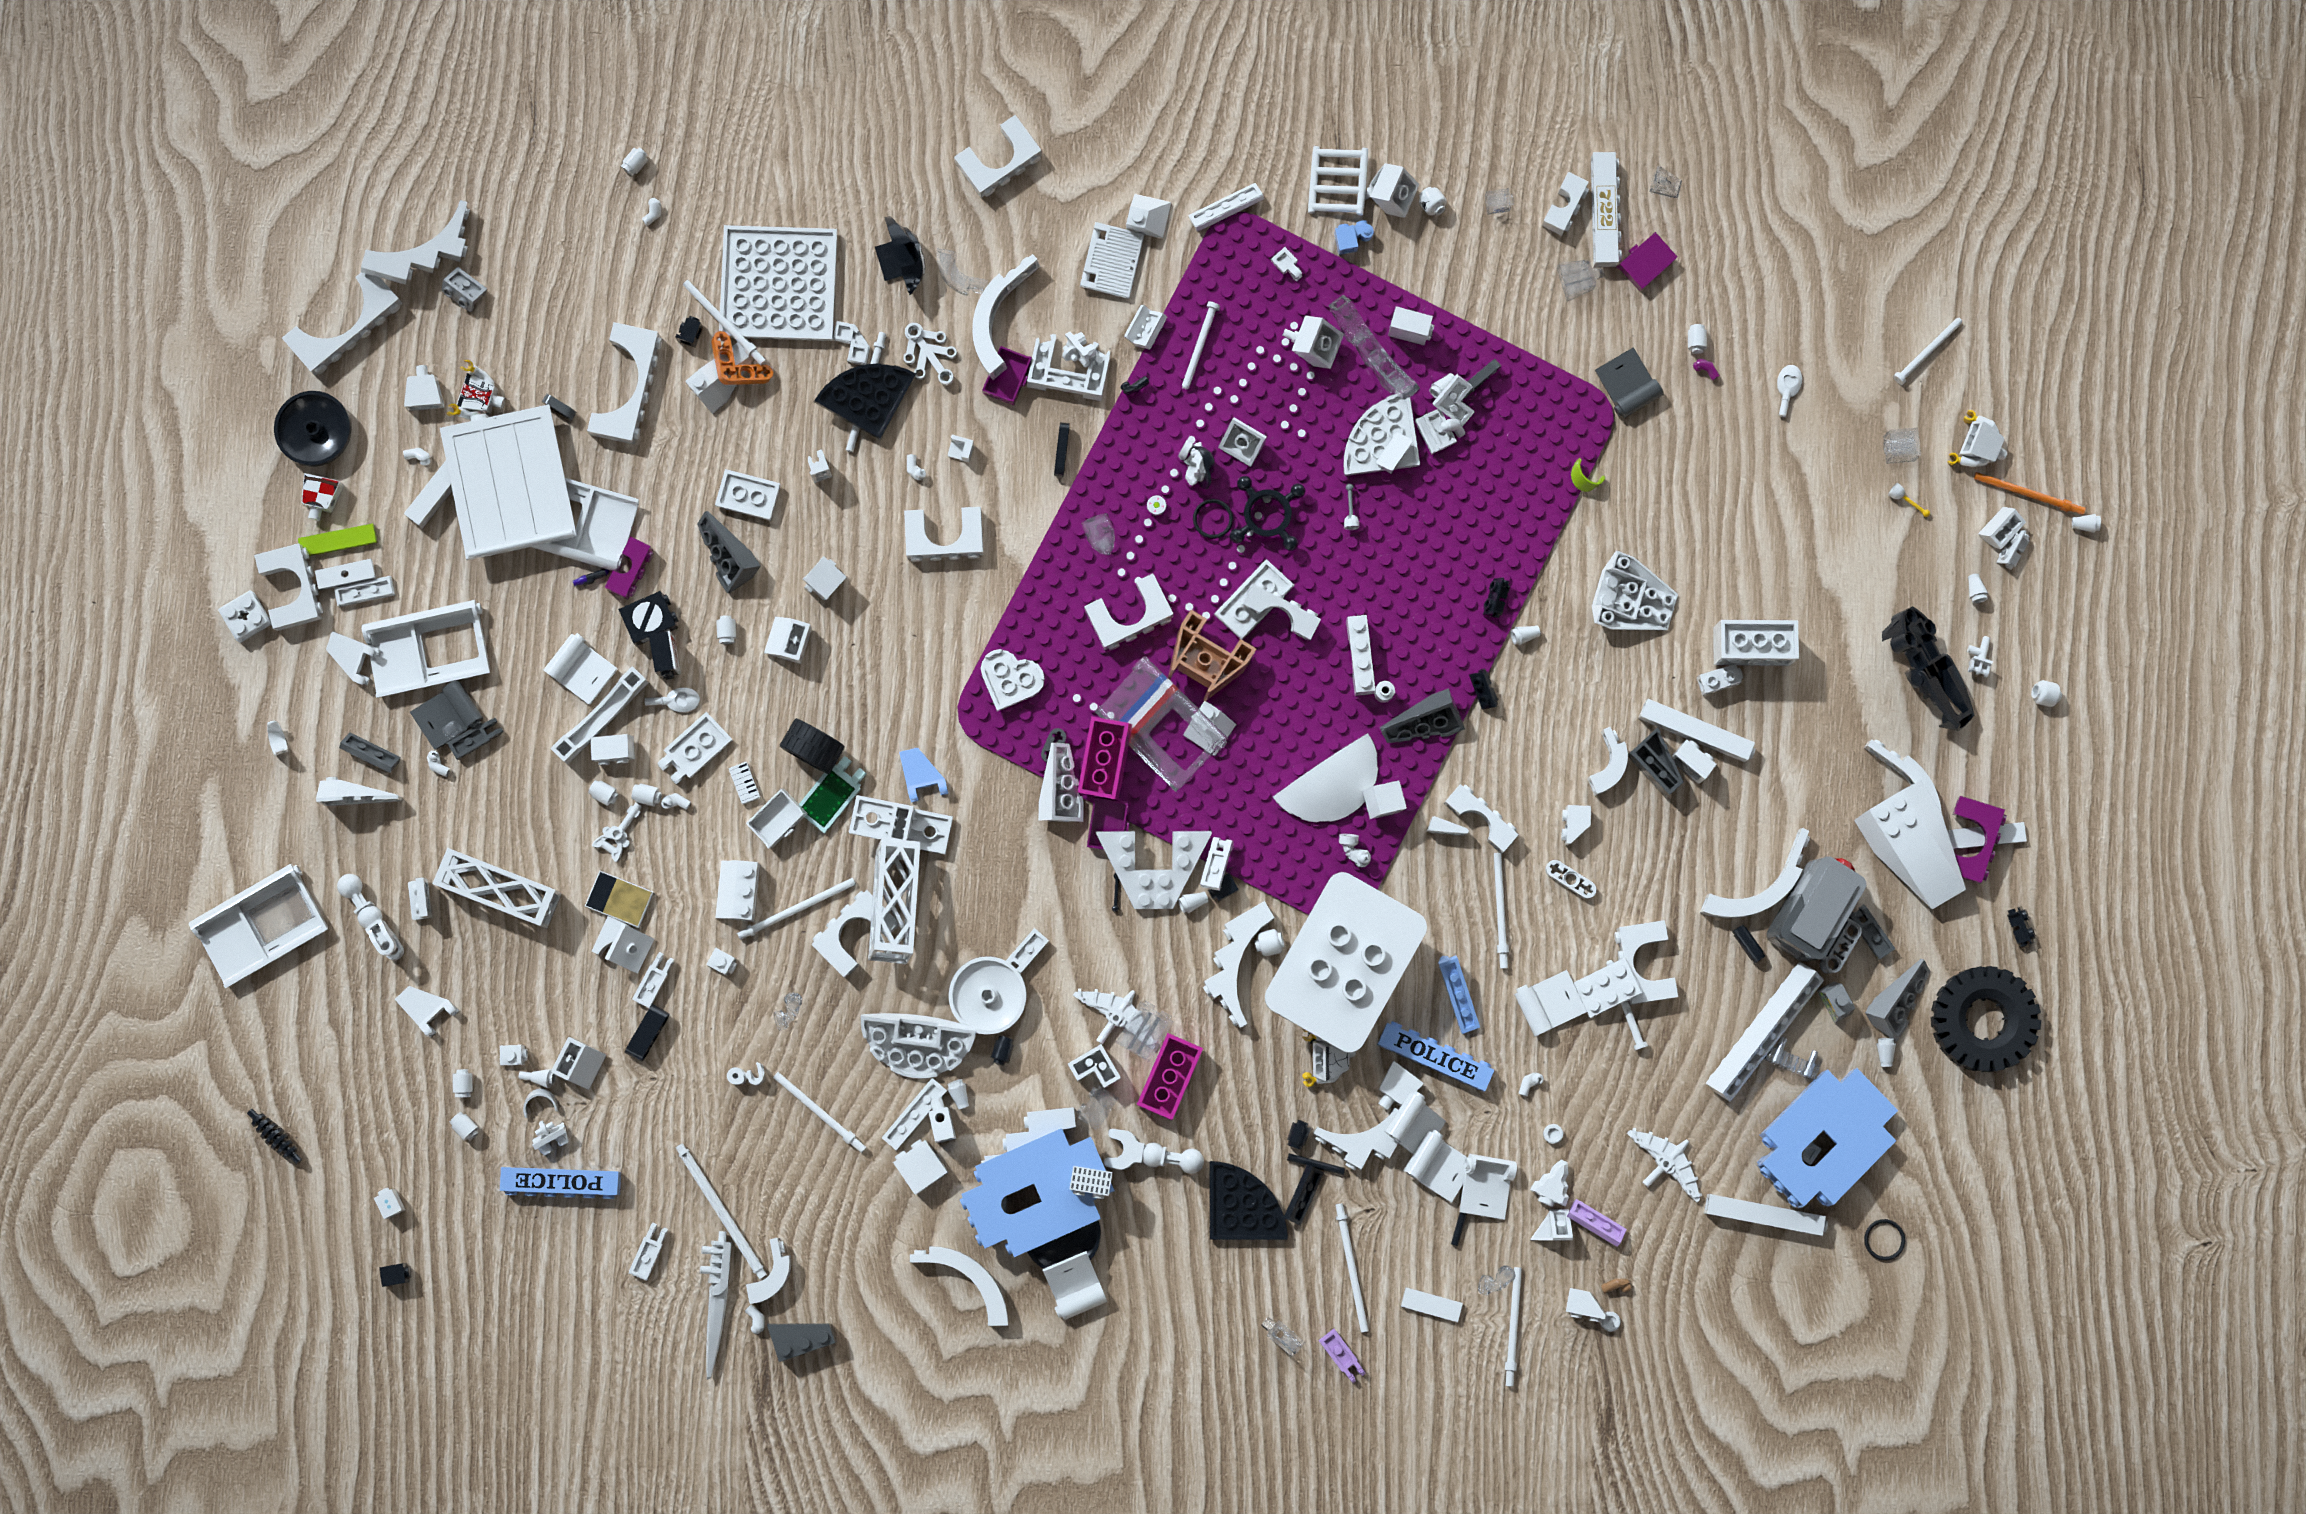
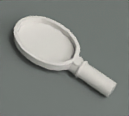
[1777,365,1802,417]
[645,688,700,712]

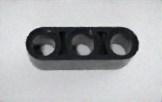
[624,1004,670,1062]

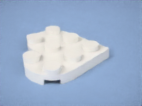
[981,649,1044,712]

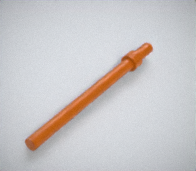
[1974,472,2086,515]

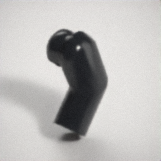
[1120,376,1149,395]

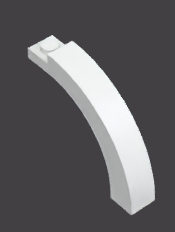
[910,1246,1008,1326]

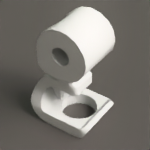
[727,1062,765,1085]

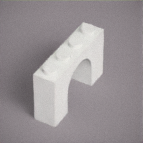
[954,115,1042,198]
[904,507,983,562]
[254,543,323,631]
[1084,574,1173,651]
[811,890,899,978]
[1614,920,1678,1005]

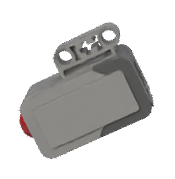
[1766,857,1866,974]

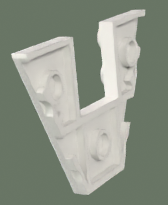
[1096,831,1212,909]

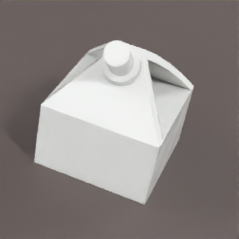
[1365,163,1420,218]
[1283,316,1344,369]

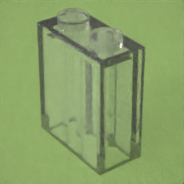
[1115,1001,1174,1063]

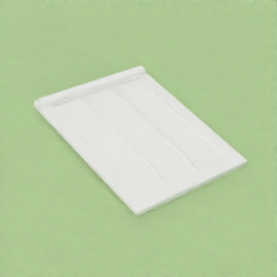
[440,405,577,560]

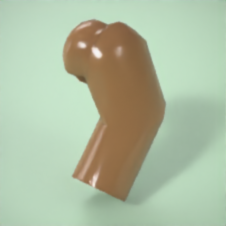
[1601,1279,1631,1294]

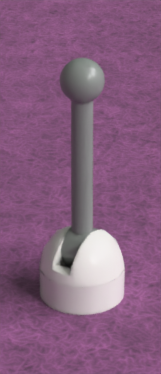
[1344,484,1359,530]

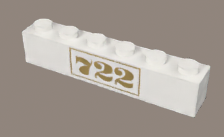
[1591,152,1622,267]

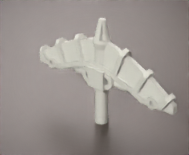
[1073,989,1157,1050]
[1627,1128,1702,1203]

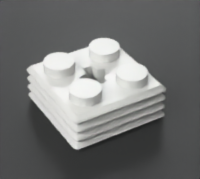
[218,590,272,643]

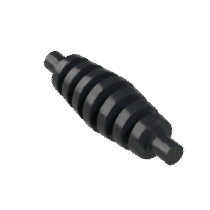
[247,1108,302,1165]

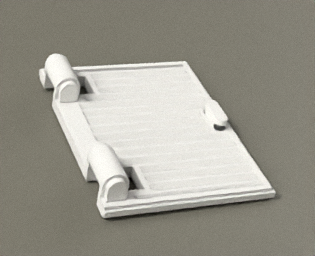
[1080,222,1145,299]

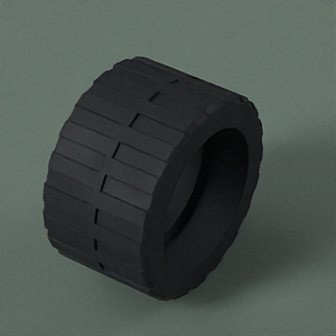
[780,718,845,774]

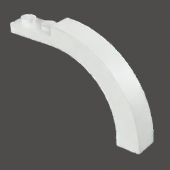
[972,254,1040,380]
[1864,740,1942,813]
[1700,828,1810,918]

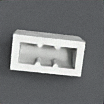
[1978,507,2026,549]

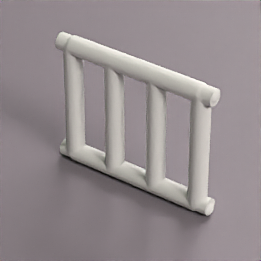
[1308,146,1368,215]

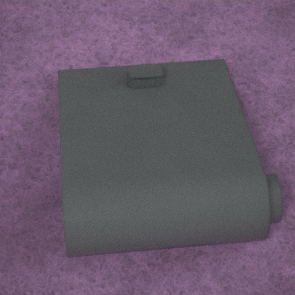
[1595,347,1664,418]
[410,680,483,750]

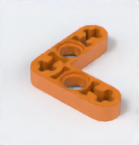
[711,331,773,385]

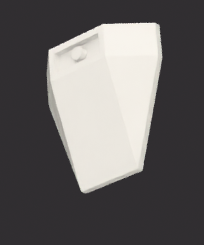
[1592,551,1678,630]

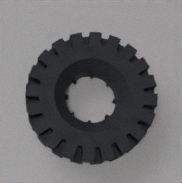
[1931,966,2041,1072]

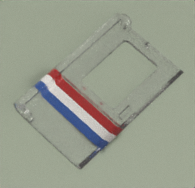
[1095,656,1227,792]

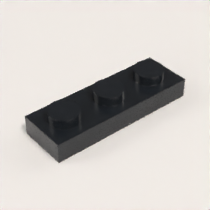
[1283,1164,1324,1226]

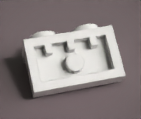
[408,878,432,920]

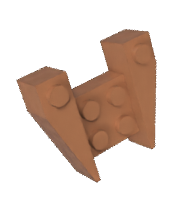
[1168,610,1256,701]

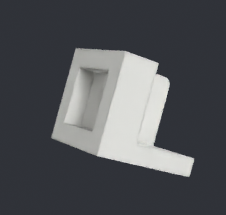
[948,435,974,462]

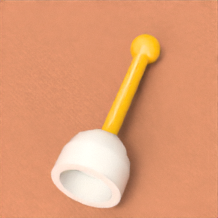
[1888,483,1930,517]

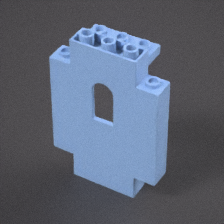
[1757,1068,1898,1208]
[960,1128,1115,1257]

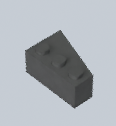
[767,1323,837,1362]

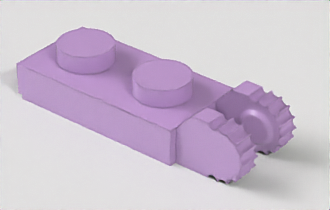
[1318,1328,1366,1383]

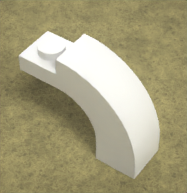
[1587,727,1628,796]
[746,1238,791,1304]

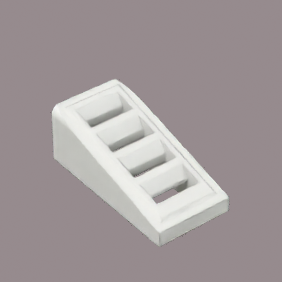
[1426,816,1469,836]

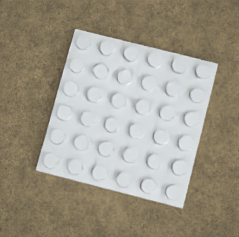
[719,225,838,341]

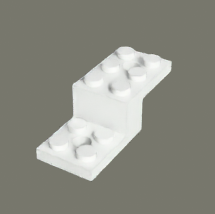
[849,795,953,855]

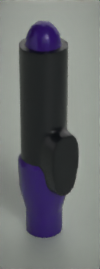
[573,569,609,586]

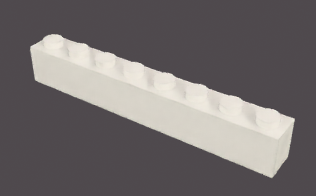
[1706,962,1824,1102]

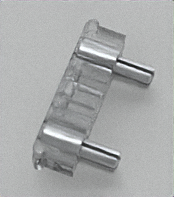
[1764,1037,1820,1080]

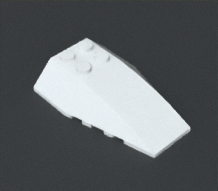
[1854,781,1966,909]

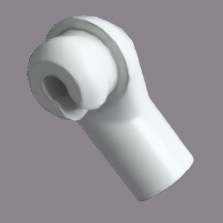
[642,198,661,226]
[1441,419,1465,437]
[427,751,450,777]
[1518,1072,1544,1097]

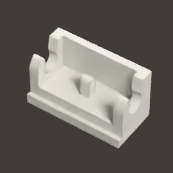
[808,449,832,483]

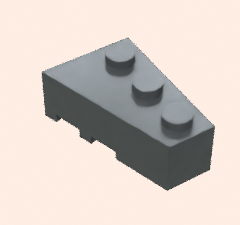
[1628,727,1683,797]

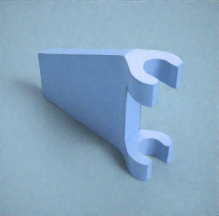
[899,748,948,803]

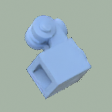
[1334,220,1374,255]

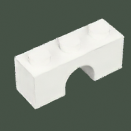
[1542,172,1589,236]

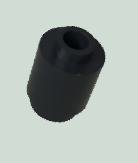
[990,1036,1014,1066]
[1287,1120,1311,1150]

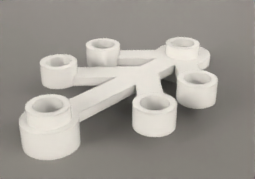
[903,323,957,386]

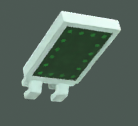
[799,756,867,833]

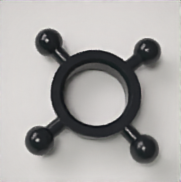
[1230,476,1306,551]

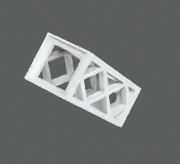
[868,838,920,964]
[432,848,562,929]

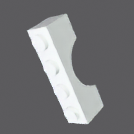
[1241,582,1321,640]
[1346,615,1375,696]
[1444,784,1519,854]

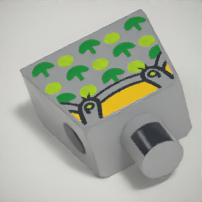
[1817,982,1855,1023]

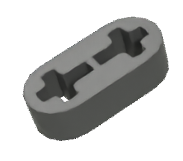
[541,393,577,421]
[1041,728,1066,763]

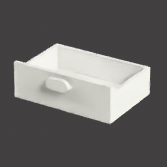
[746,789,808,849]

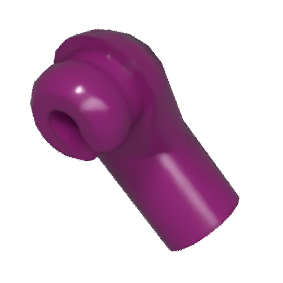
[1693,358,1720,381]

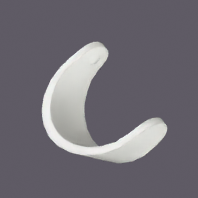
[267,721,288,756]
[523,1089,558,1118]

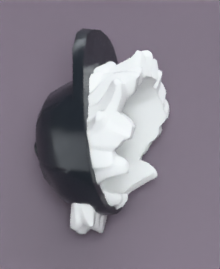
[1184,442,1215,489]

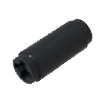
[1732,924,1765,964]

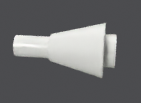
[519,1069,556,1088]

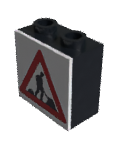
[649,631,681,680]

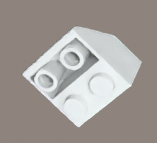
[764,617,812,664]
[551,1037,606,1090]

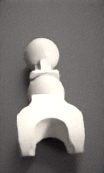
[337,874,404,960]
[1103,1129,1204,1174]

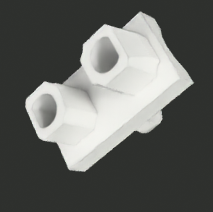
[1062,332,1096,367]
[532,1120,569,1156]

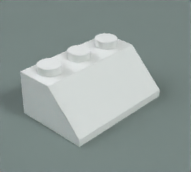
[715,860,760,922]

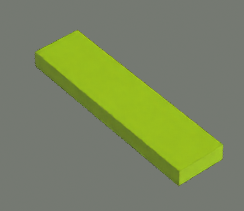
[298,523,377,556]

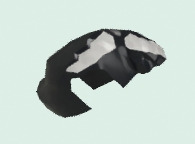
[875,216,926,296]

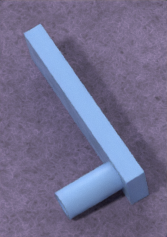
[1438,955,1480,1034]

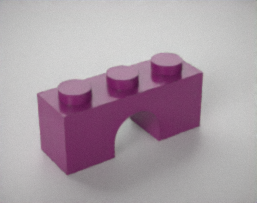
[605,536,654,600]

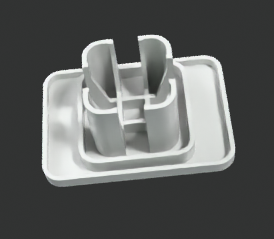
[1265,872,1427,1053]

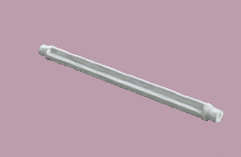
[676,1143,767,1279]

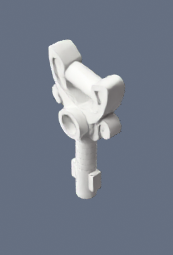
[592,803,642,862]

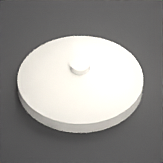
[949,957,1027,1034]

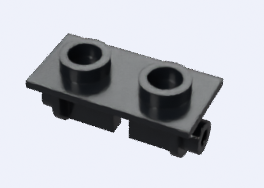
[1483,577,1511,618]
[1469,668,1499,710]
[2007,906,2036,947]

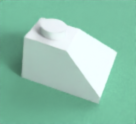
[1126,194,1171,239]
[1183,701,1236,756]

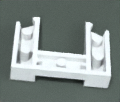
[1027,334,1110,401]

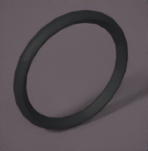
[1193,499,1233,539]
[1864,1219,1905,1261]

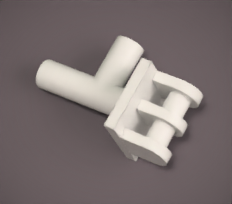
[1967,636,1993,678]

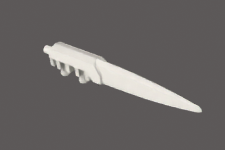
[700,1231,732,1380]

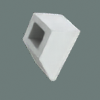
[1561,805,1591,845]
[1566,1288,1607,1322]

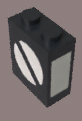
[618,590,679,646]

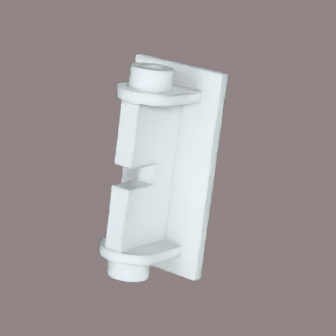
[1996,530,2030,570]

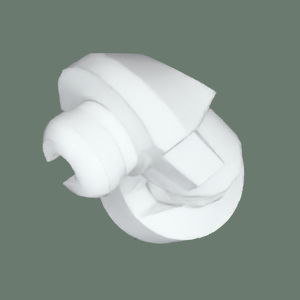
[1339,834,1371,867]

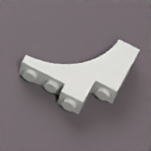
[1313,1108,1398,1171]

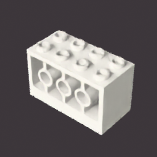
[1713,620,1799,666]

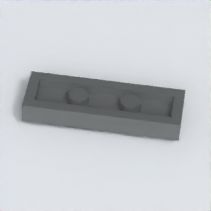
[339,732,401,773]

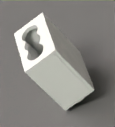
[1388,307,1434,345]
[893,1139,948,1195]

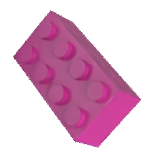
[1078,716,1133,800]
[1137,1033,1203,1120]

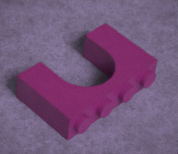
[1952,796,2007,884]

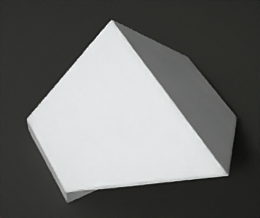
[1530,1209,1573,1240]

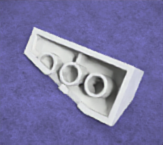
[685,338,754,414]
[316,777,402,806]

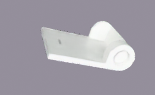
[1459,1154,1517,1220]

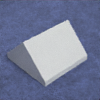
[1218,418,1267,467]

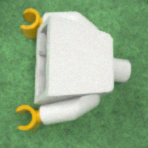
[1947,410,2007,467]

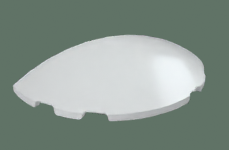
[1273,733,1378,822]
[861,1013,976,1078]

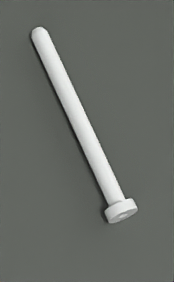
[1182,302,1220,389]
[1893,318,1962,385]
[1606,960,1648,1050]

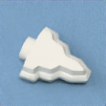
[1530,1160,1569,1207]

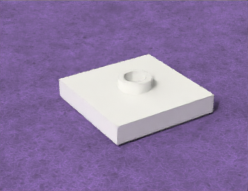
[605,924,654,974]

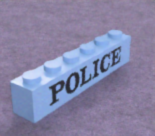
[1377,1021,1494,1092]
[500,1167,621,1199]

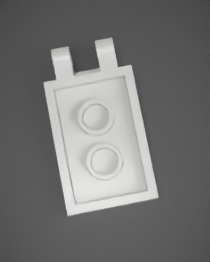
[657,712,733,785]

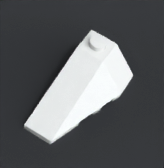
[1038,743,1084,822]

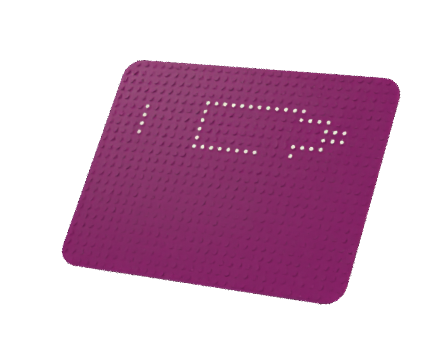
[957,212,1614,915]

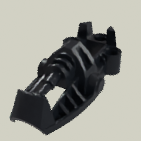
[1882,606,1975,731]

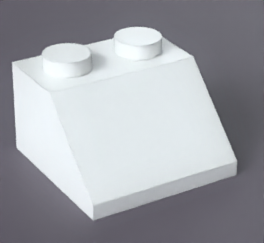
[1671,740,1716,784]

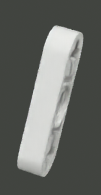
[1545,860,1596,899]

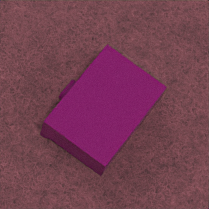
[1617,232,1678,291]
[982,346,1032,406]
[1087,797,1129,850]

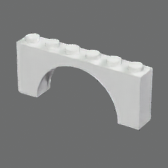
[282,272,403,376]
[587,322,662,444]

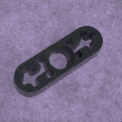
[1054,422,1070,477]

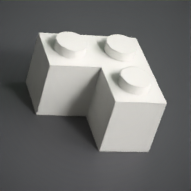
[1068,1044,1121,1088]

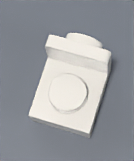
[706,948,737,976]
[500,1045,528,1065]

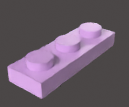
[1567,1199,1627,1247]

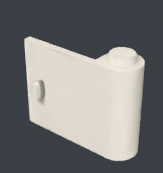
[543,633,618,705]
[1514,970,1587,1037]
[1384,1091,1446,1154]
[1403,1130,1466,1203]
[1042,1251,1107,1320]

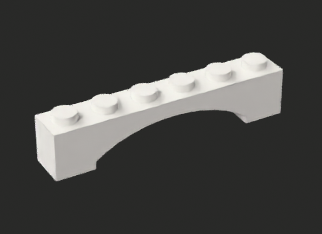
[550,666,649,765]

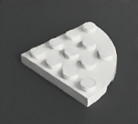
[1343,391,1420,476]

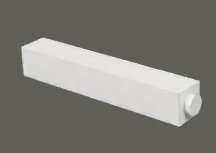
[404,461,452,529]
[1638,699,1756,762]
[1704,1194,1828,1236]

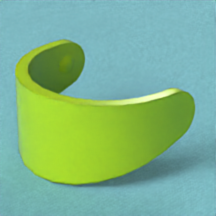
[1571,458,1605,492]

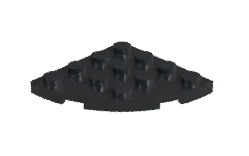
[813,363,916,440]
[1209,1161,1288,1240]

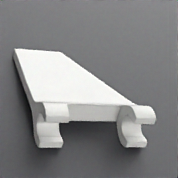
[326,632,380,685]
[395,986,459,1038]

